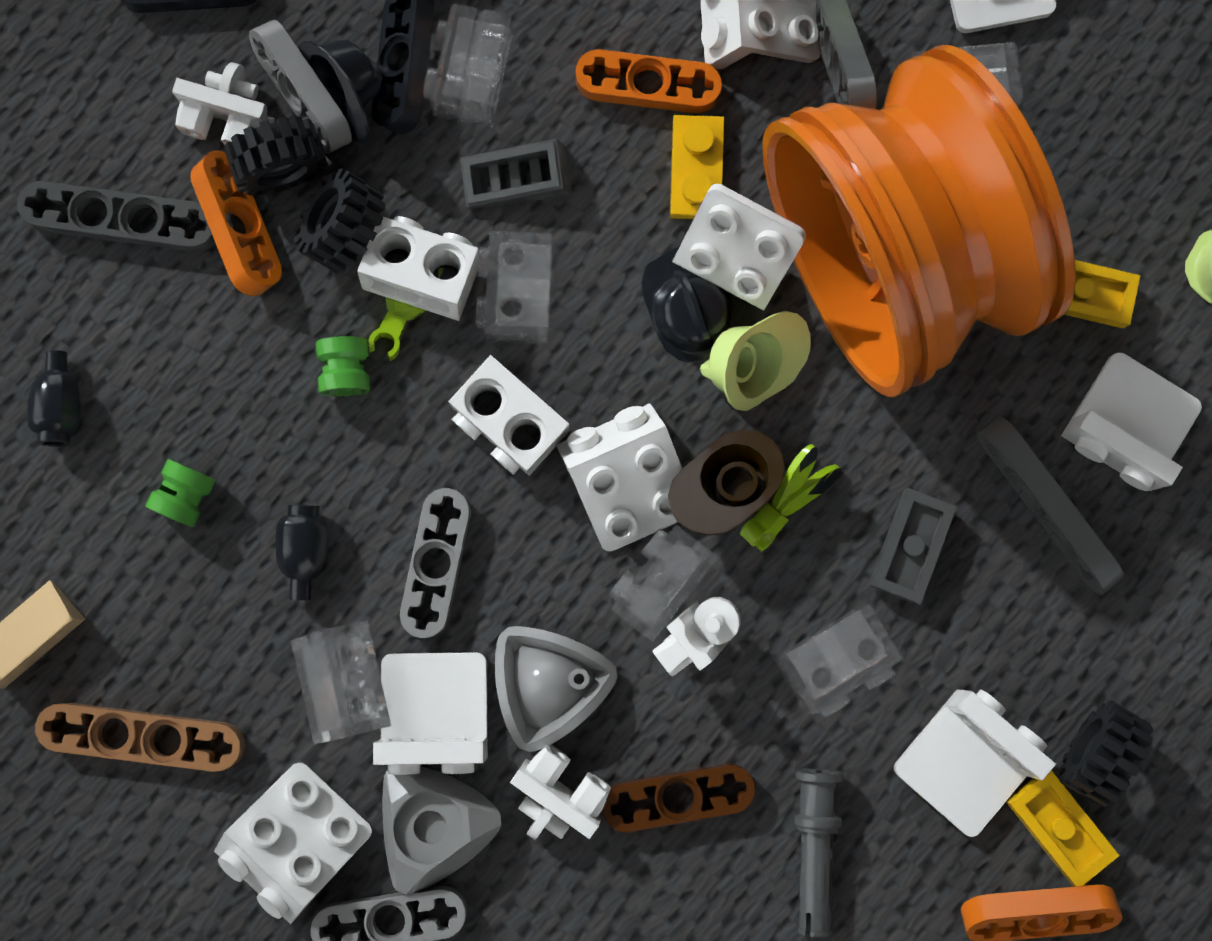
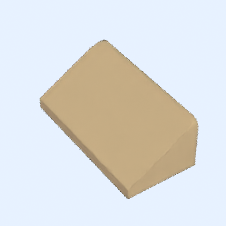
[0,580,85,689]

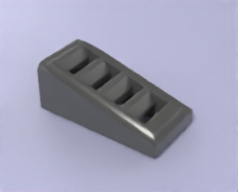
[460,138,572,209]

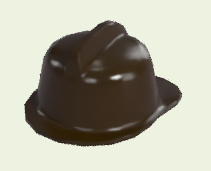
[668,429,785,536]

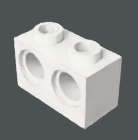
[357,216,479,321]
[448,355,570,476]

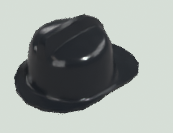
[298,40,382,143]
[641,246,737,363]

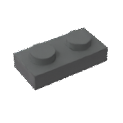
[868,488,957,605]

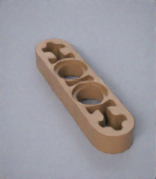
[35,703,245,772]

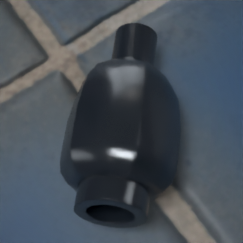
[27,350,81,447]
[275,505,328,600]

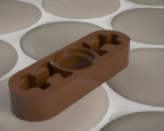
[602,763,755,832]

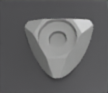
[495,626,618,752]
[382,767,501,895]

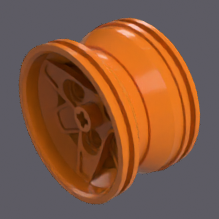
[762,45,1075,397]

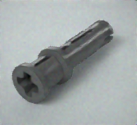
[794,768,843,937]

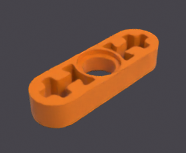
[575,49,722,114]
[190,150,282,296]
[960,885,1123,941]

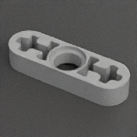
[249,20,352,154]
[400,488,471,638]
[311,886,468,941]

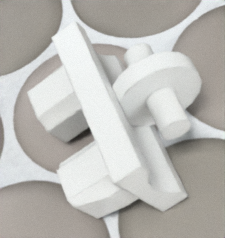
[172,62,275,145]
[653,597,741,677]
[510,744,611,840]

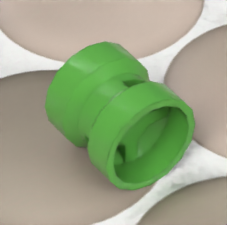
[316,336,371,397]
[145,459,216,527]

